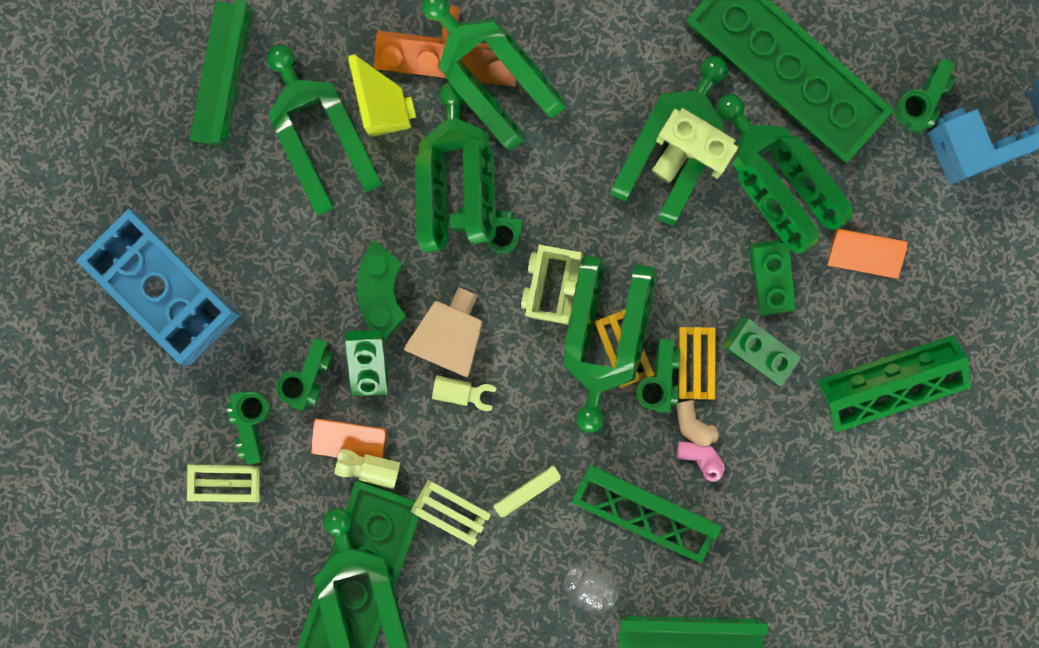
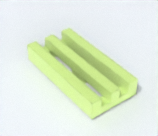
[187,464,261,502]
[494,465,561,518]
[410,480,491,546]

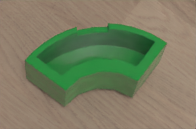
[357,240,408,343]

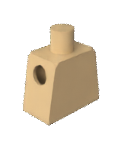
[404,287,483,378]

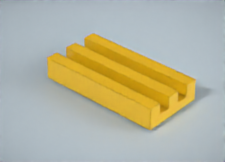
[594,309,654,388]
[678,327,716,399]

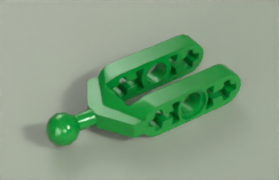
[421,0,567,151]
[266,44,382,216]
[609,56,728,227]
[415,82,496,253]
[716,94,853,253]
[563,255,657,433]
[314,508,411,648]

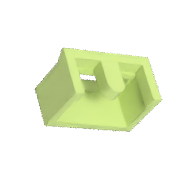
[656,108,738,179]
[521,245,584,325]

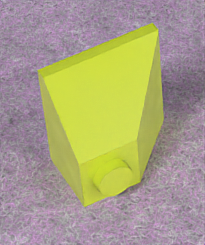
[348,55,416,138]

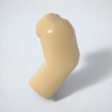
[676,400,719,447]

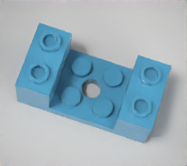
[928,79,1039,185]
[76,209,241,365]

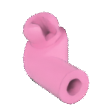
[677,441,725,482]

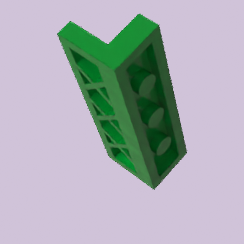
[189,0,252,149]
[818,335,971,433]
[571,464,722,564]
[618,615,768,648]

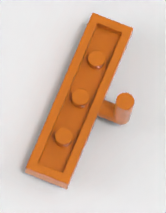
[374,6,517,87]

